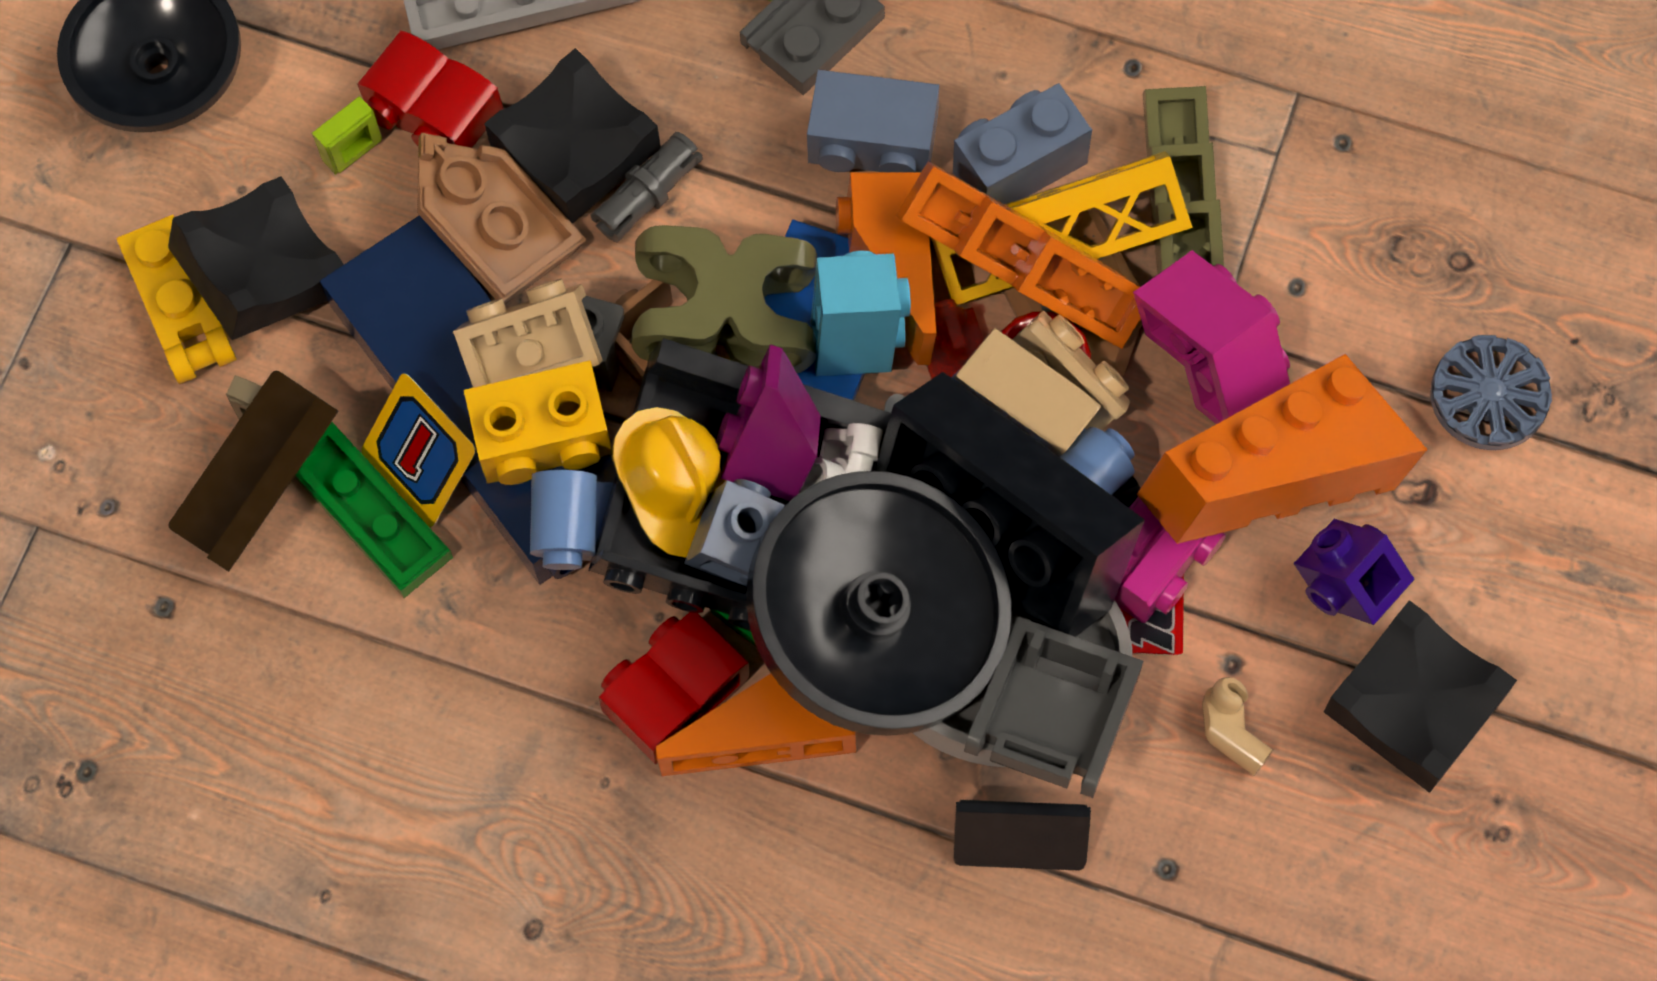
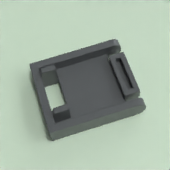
[964,617,1144,798]

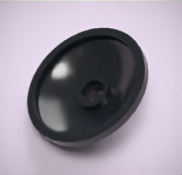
[57,0,241,133]

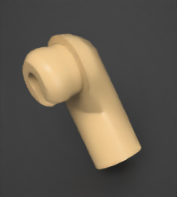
[1202,677,1273,776]

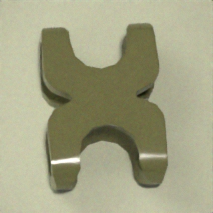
[632,225,817,373]

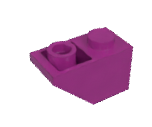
[716,344,821,501]

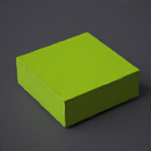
[312,96,382,175]

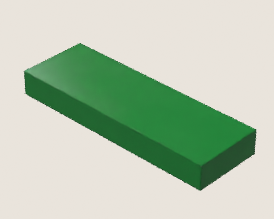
[295,422,453,598]

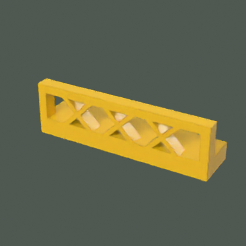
[931,151,1192,306]

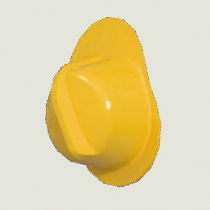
[612,407,726,558]

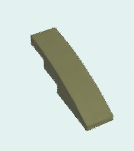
[1143,86,1224,274]

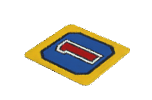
[361,373,475,527]

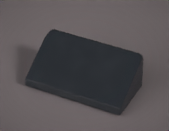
[953,800,1091,871]

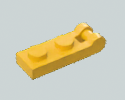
[116,214,237,385]

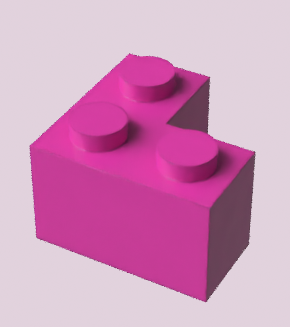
[1133,250,1290,424]

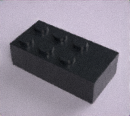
[875,372,1145,637]

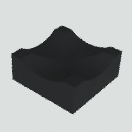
[484,48,661,223]
[168,176,344,340]
[1324,600,1517,793]

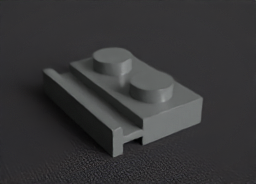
[740,0,885,95]

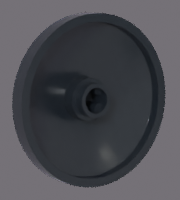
[746,471,1011,736]

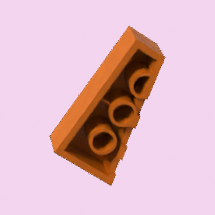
[1137,354,1428,544]

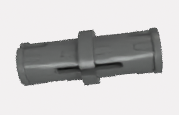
[590,132,703,243]

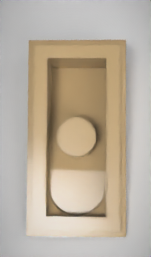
[954,328,1101,456]

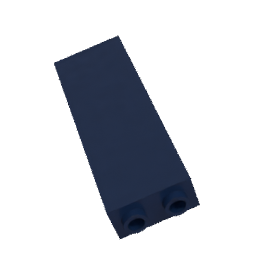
[320,215,616,585]

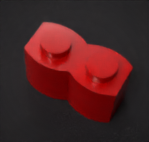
[357,30,503,148]
[599,612,749,765]

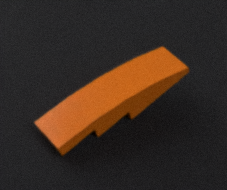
[896,161,1141,349]

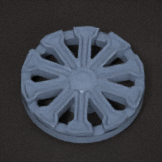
[1430,335,1552,450]

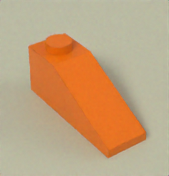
[836,172,936,365]
[656,673,856,776]

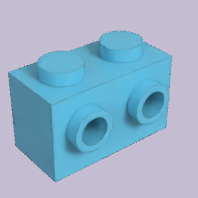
[810,251,911,376]

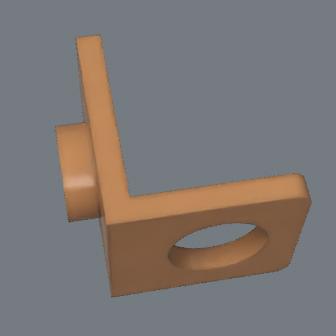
[615,280,673,387]

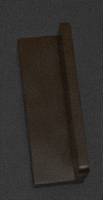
[168,371,339,572]

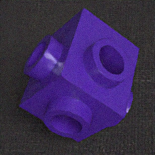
[1293,518,1415,625]

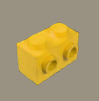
[464,360,613,485]

